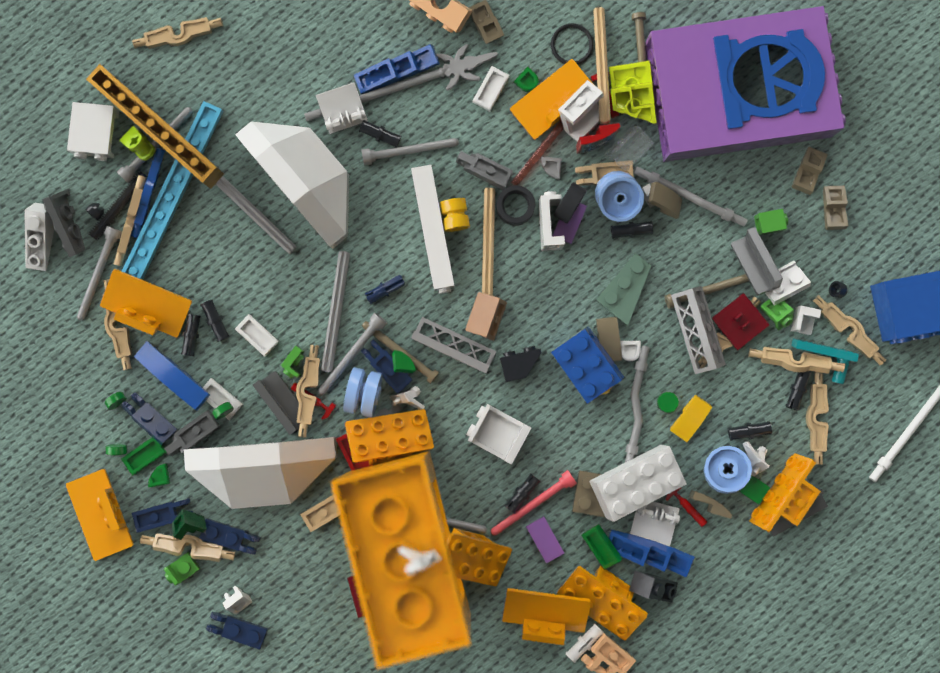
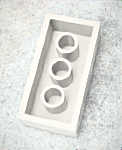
[589,445,686,522]

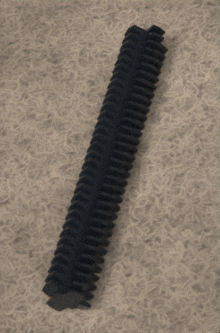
[88,170,148,241]

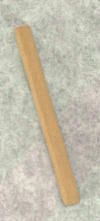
[594,7,611,124]
[482,188,495,296]

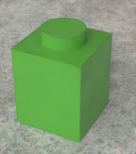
[754,209,788,236]

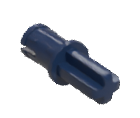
[365,275,405,304]

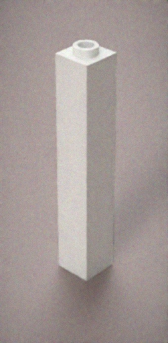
[411,165,454,294]

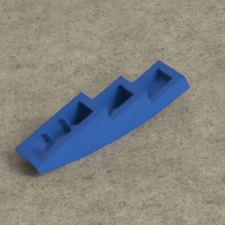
[354,44,440,94]
[134,341,210,411]
[609,530,695,577]

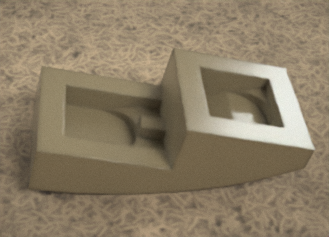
[469,0,504,44]
[791,147,828,195]
[648,182,682,219]
[823,185,848,230]
[596,317,622,361]
[689,490,732,519]

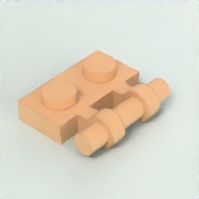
[581,633,636,673]

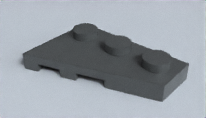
[42,189,85,257]

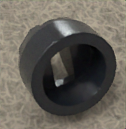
[85,203,104,221]
[829,281,847,298]

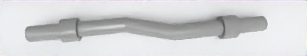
[633,166,748,226]
[625,346,650,462]

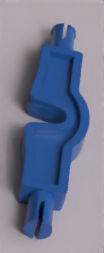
[131,148,165,238]

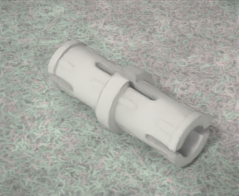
[566,623,604,663]

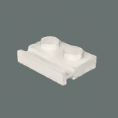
[765,261,811,306]

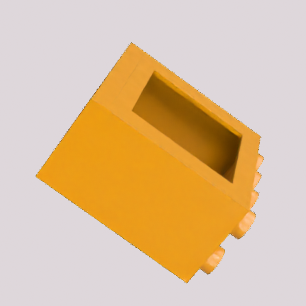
[331,451,471,669]

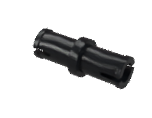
[359,120,401,148]
[611,221,653,239]
[200,300,230,342]
[181,314,201,356]
[786,371,812,411]
[728,421,772,441]
[504,473,541,514]

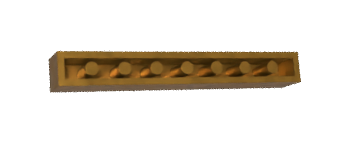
[86,64,224,189]

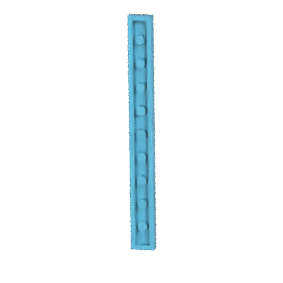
[122,101,224,280]

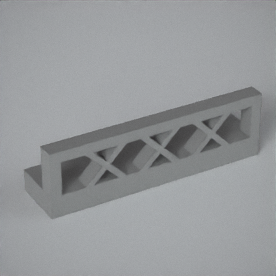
[671,286,726,374]
[411,317,496,374]

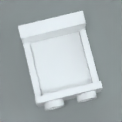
[558,80,603,142]
[67,102,119,161]
[538,191,565,251]
[466,404,531,465]

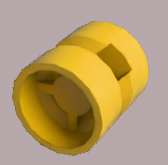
[440,198,470,232]

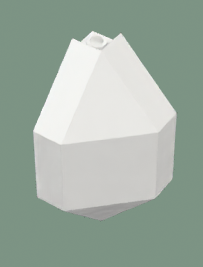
[235,122,349,249]
[184,437,338,509]

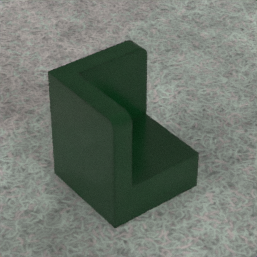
[172,509,207,540]

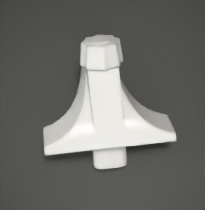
[390,386,425,410]
[743,442,769,476]
[399,547,441,575]

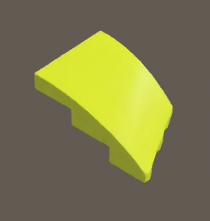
[609,60,657,124]

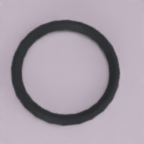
[551,23,593,65]

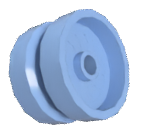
[595,171,644,222]
[343,367,383,417]
[704,446,752,494]

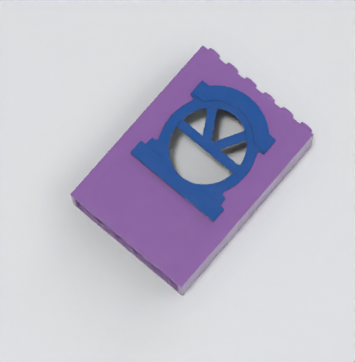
[645,6,846,162]

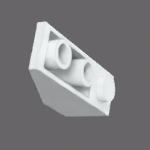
[25,203,54,271]

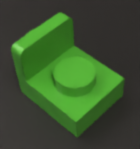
[761,299,794,331]
[280,346,304,379]
[164,552,200,586]

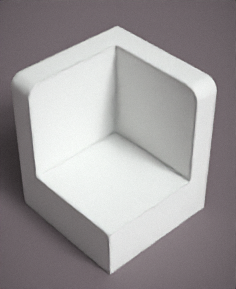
[791,306,821,335]

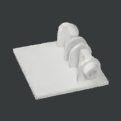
[316,82,368,134]
[630,501,680,546]

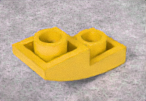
[670,394,712,442]

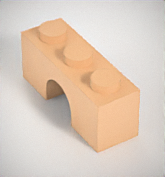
[409,0,472,33]

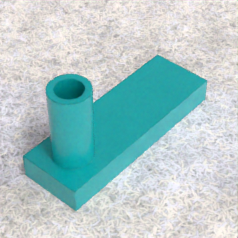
[791,338,859,384]

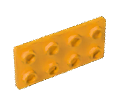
[510,59,595,140]
[100,269,192,338]
[345,409,434,465]
[749,453,821,532]
[66,469,134,561]
[446,528,512,586]
[557,565,648,641]
[502,588,591,645]

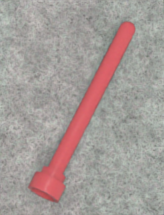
[491,470,577,536]

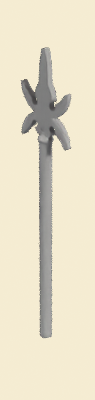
[304,44,498,121]

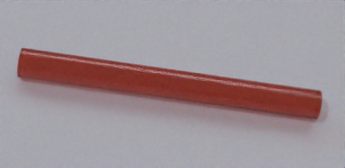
[511,120,564,186]

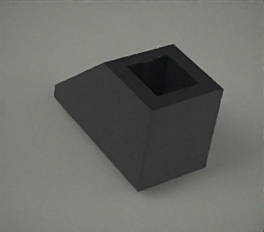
[500,346,542,383]
[629,570,678,603]

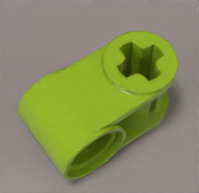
[120,125,155,161]

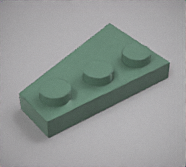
[596,253,651,326]

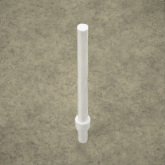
[869,385,940,482]

